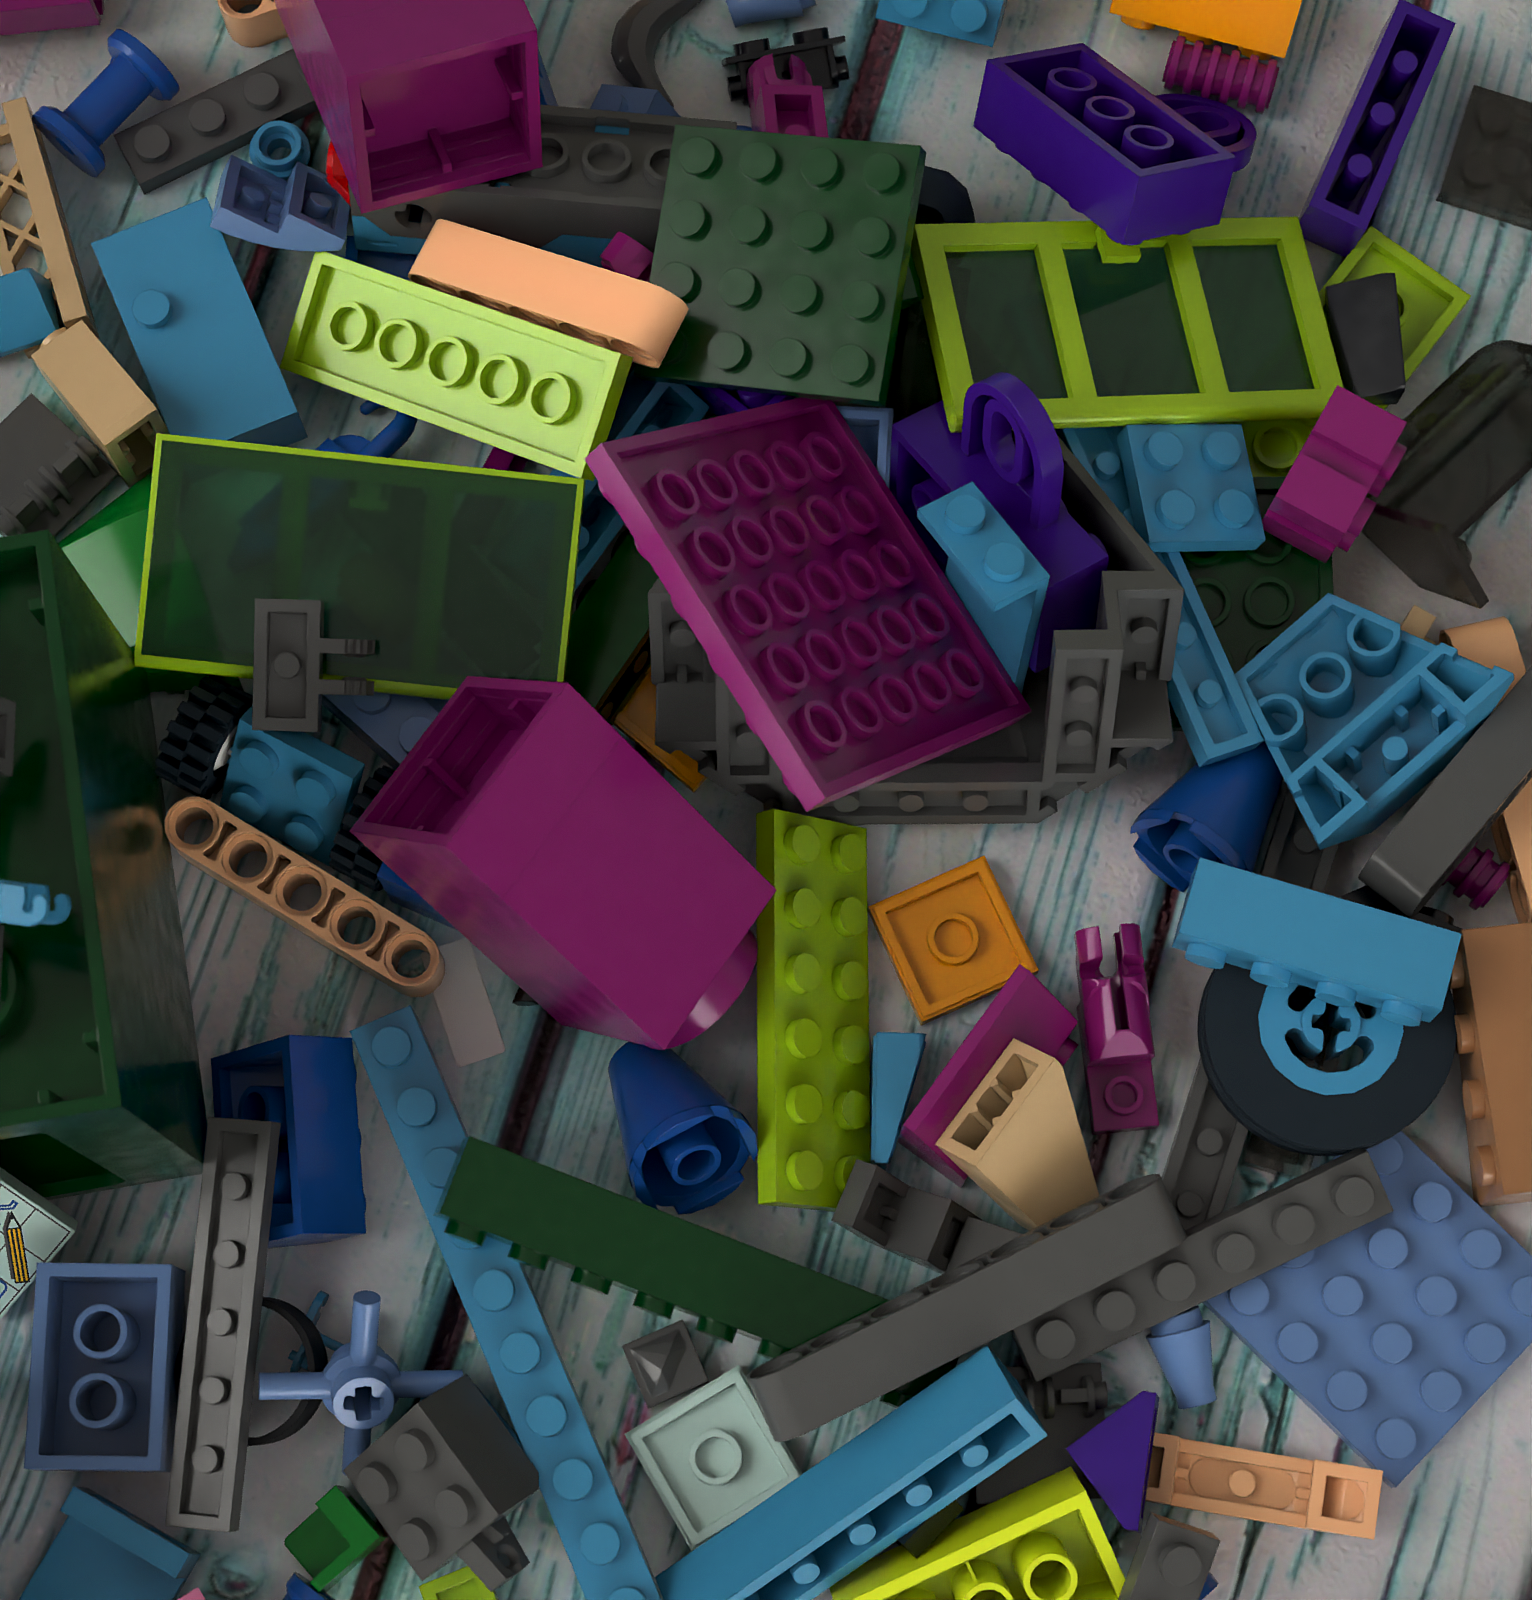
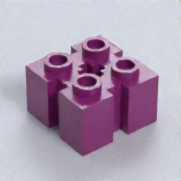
[1262,385,1408,563]

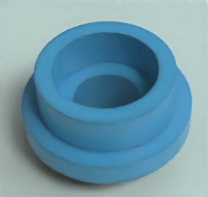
[249,120,311,181]

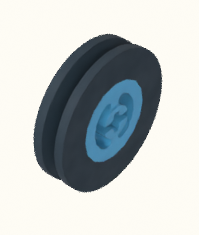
[1197,963,1457,1156]

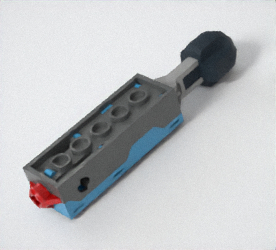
[326,105,975,272]

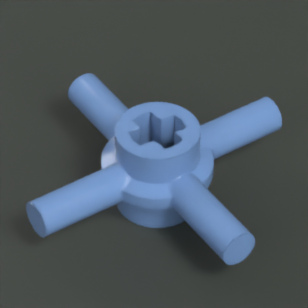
[258,1290,463,1475]

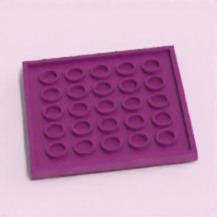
[584,398,1032,812]

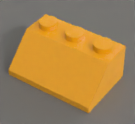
[1109,0,1302,60]

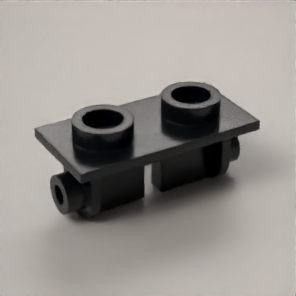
[722,27,849,105]

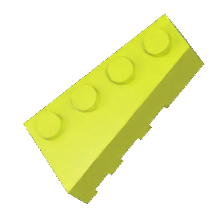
[829,1466,1125,1600]

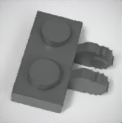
[252,598,375,732]

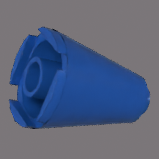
[1130,741,1283,893]
[608,1042,758,1215]

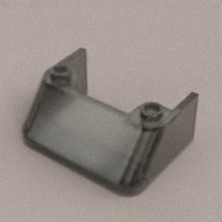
[1361,340,1532,609]

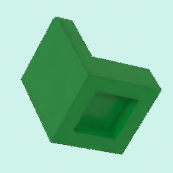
[284,1485,387,1593]

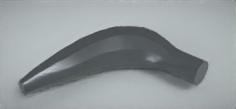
[611,0,702,107]

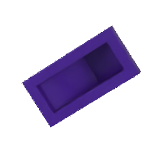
[1066,1391,1159,1533]

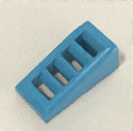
[870,1032,926,1170]

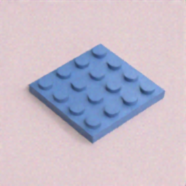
[1202,1131,1532,1488]

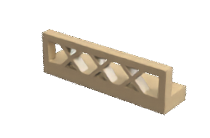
[0,97,99,359]

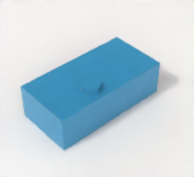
[91,197,308,484]

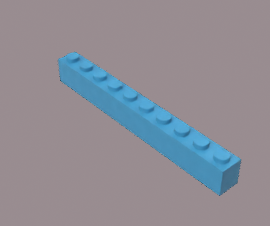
[349,1005,663,1600]

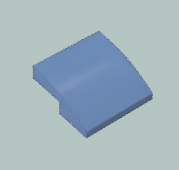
[210,155,350,252]

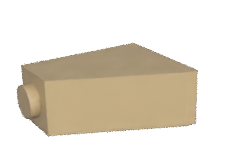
[31,319,170,488]
[935,1038,1099,1231]

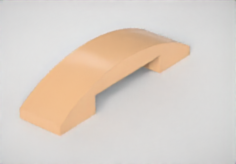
[1146,1432,1383,1540]

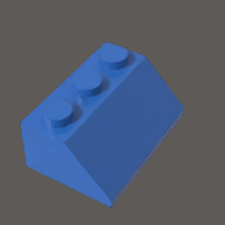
[211,1035,366,1249]

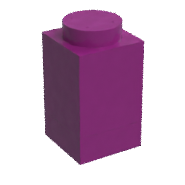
[275,0,543,214]
[350,676,777,1050]

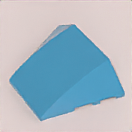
[1234,593,1514,850]

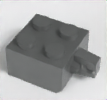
[343,1373,539,1592]

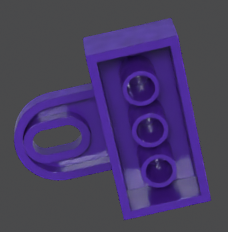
[973,43,1257,245]
[889,372,1109,673]

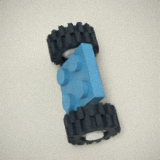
[155,675,395,891]

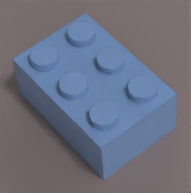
[24,1263,186,1473]

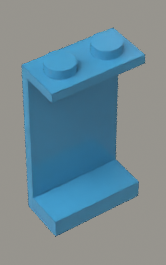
[917,481,1050,694]
[19,1486,201,1600]

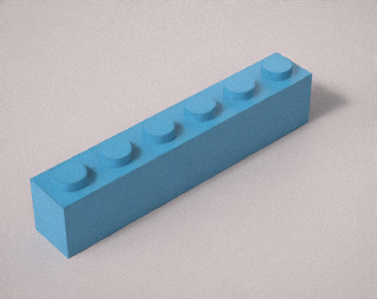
[655,1345,1048,1600]

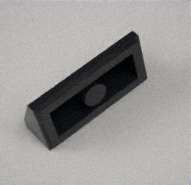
[1325,273,1406,405]

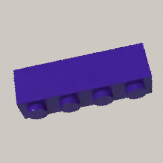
[1298,0,1456,258]

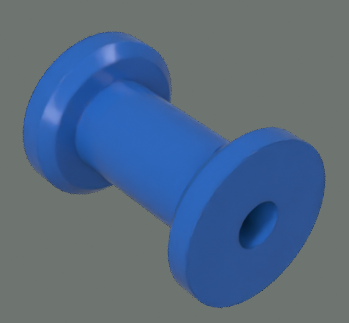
[32,29,180,177]

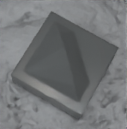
[622,1319,709,1409]

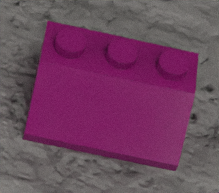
[897,964,1079,1188]

